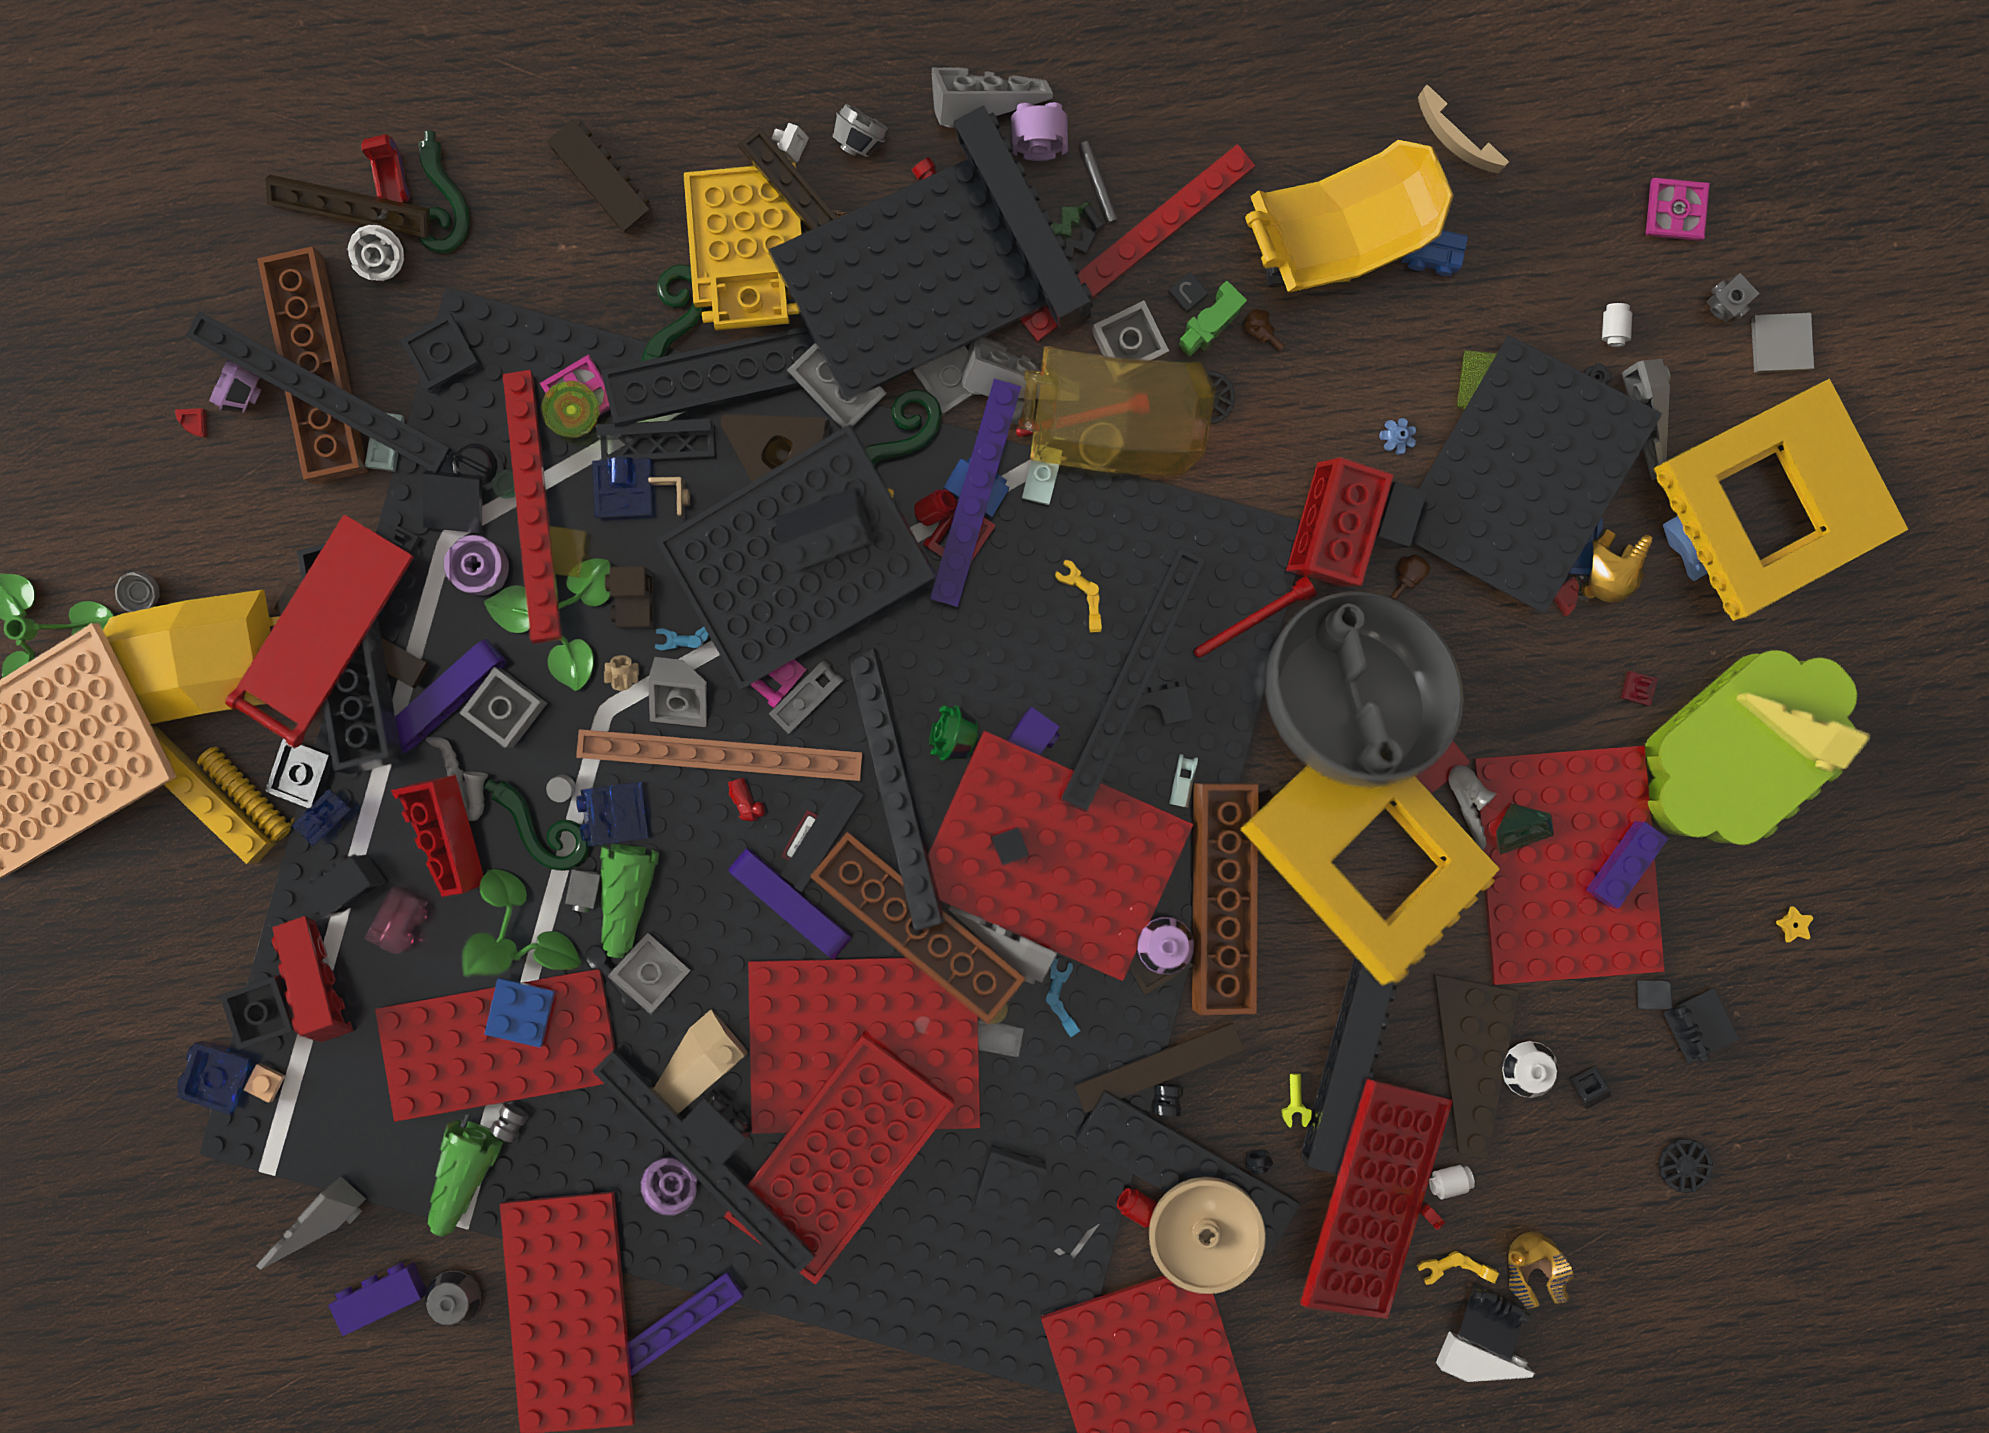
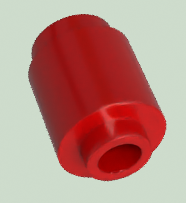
[914,489,956,526]
[1117,1188,1158,1228]

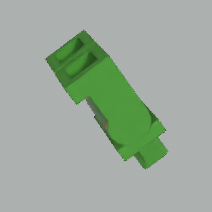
[1178,281,1247,357]

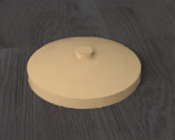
[1149,1177,1265,1294]

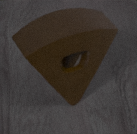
[720,414,830,482]

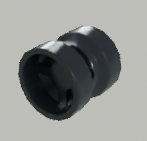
[1152,1083,1184,1116]

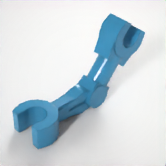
[655,626,709,651]
[1046,958,1080,1037]

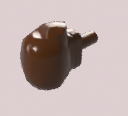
[1244,309,1285,351]
[1391,554,1430,600]

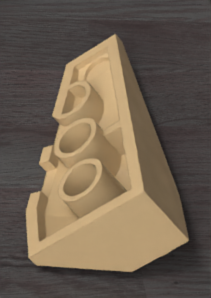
[654,1009,749,1113]

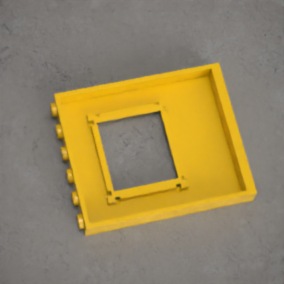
[1653,379,1909,621]
[1241,765,1500,985]

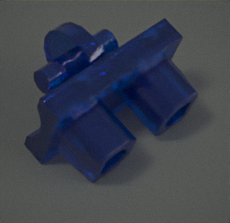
[292,789,351,846]

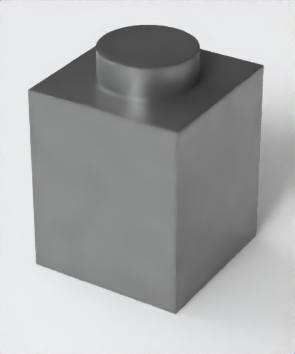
[565,869,602,913]

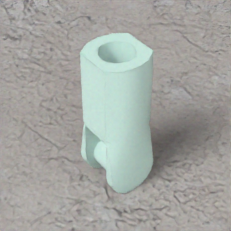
[1169,754,1198,808]

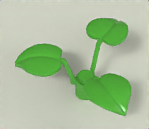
[484,558,611,691]
[0,573,114,678]
[463,869,581,976]

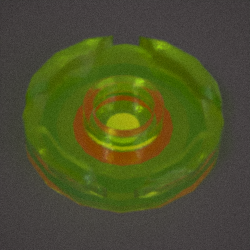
[542,380,600,438]

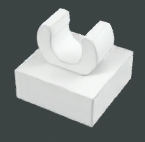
[771,123,809,163]

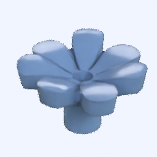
[1379,418,1416,455]

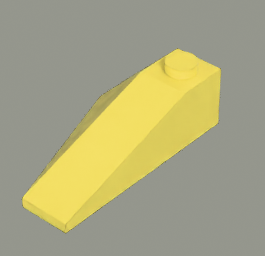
[1736,693,1869,772]

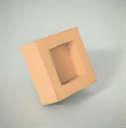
[244,1063,285,1103]

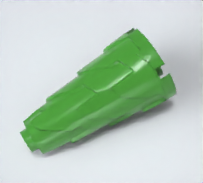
[600,844,659,958]
[427,1120,503,1236]

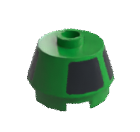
[929,705,978,760]

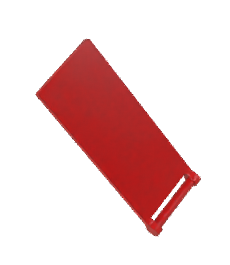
[225,515,413,748]

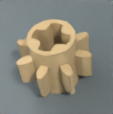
[604,655,639,691]

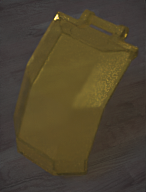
[1018,347,1217,475]

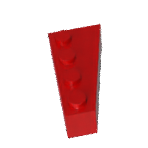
[391,774,484,897]
[272,916,353,1043]

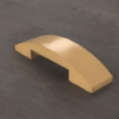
[1418,85,1509,174]

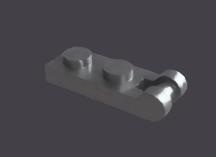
[769,659,846,734]

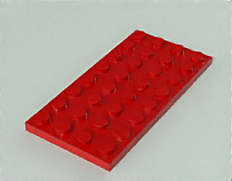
[375,969,616,1122]
[724,1034,954,1285]
[1300,1079,1453,1319]
[500,1192,636,1433]

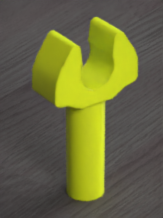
[1282,1073,1311,1128]

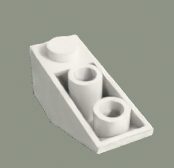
[1436,1331,1534,1382]

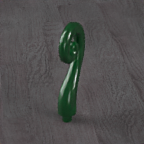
[418,131,470,254]
[641,264,707,361]
[864,389,942,465]
[484,779,590,871]

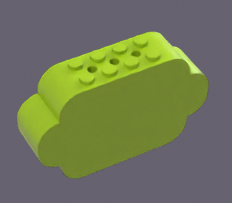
[1645,650,1857,844]

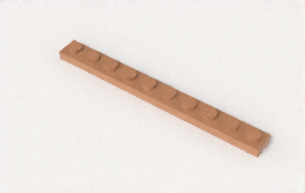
[576,729,863,781]

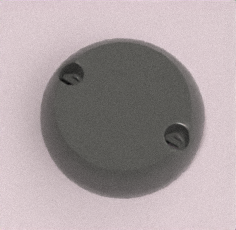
[1265,592,1463,788]

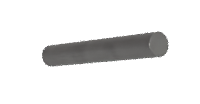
[1078,141,1118,224]

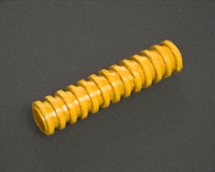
[197,747,292,842]

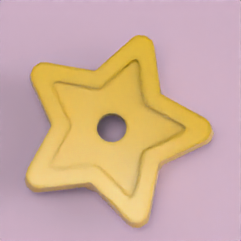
[1776,906,1813,943]

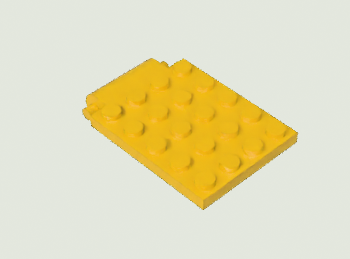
[684,162,802,331]

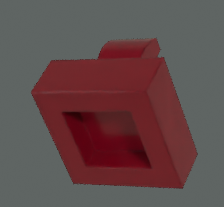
[1620,671,1658,706]

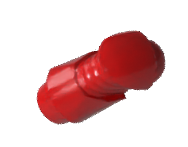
[728,777,765,822]

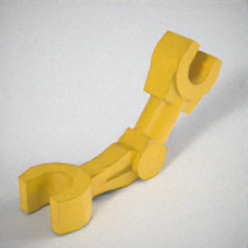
[1055,560,1102,633]
[1417,1251,1499,1285]

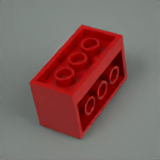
[1286,458,1393,587]

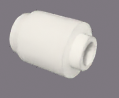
[1602,303,1632,347]
[1429,1165,1475,1200]

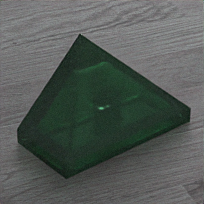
[1496,804,1554,855]

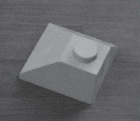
[648,657,707,727]

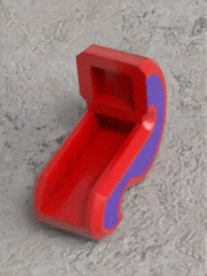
[361,134,410,203]

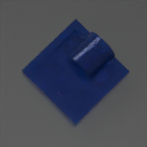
[592,457,653,518]

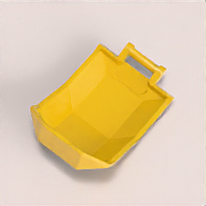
[1245,140,1453,292]
[103,590,280,724]

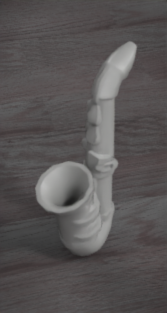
[426,737,488,821]
[1448,765,1497,850]

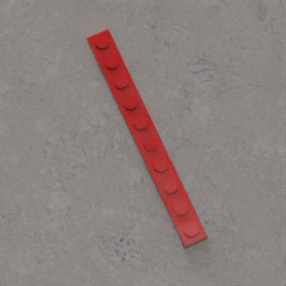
[1020,144,1255,343]
[503,370,562,644]

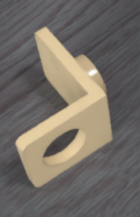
[649,477,690,519]

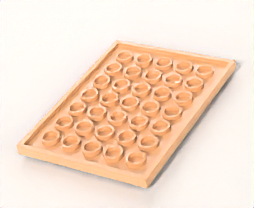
[0,623,176,878]

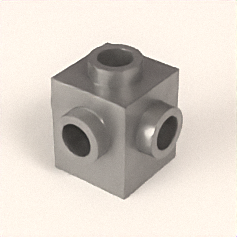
[1706,273,1759,322]

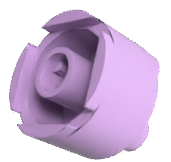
[1011,102,1068,161]
[444,535,509,596]

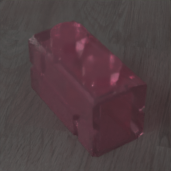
[365,886,428,954]

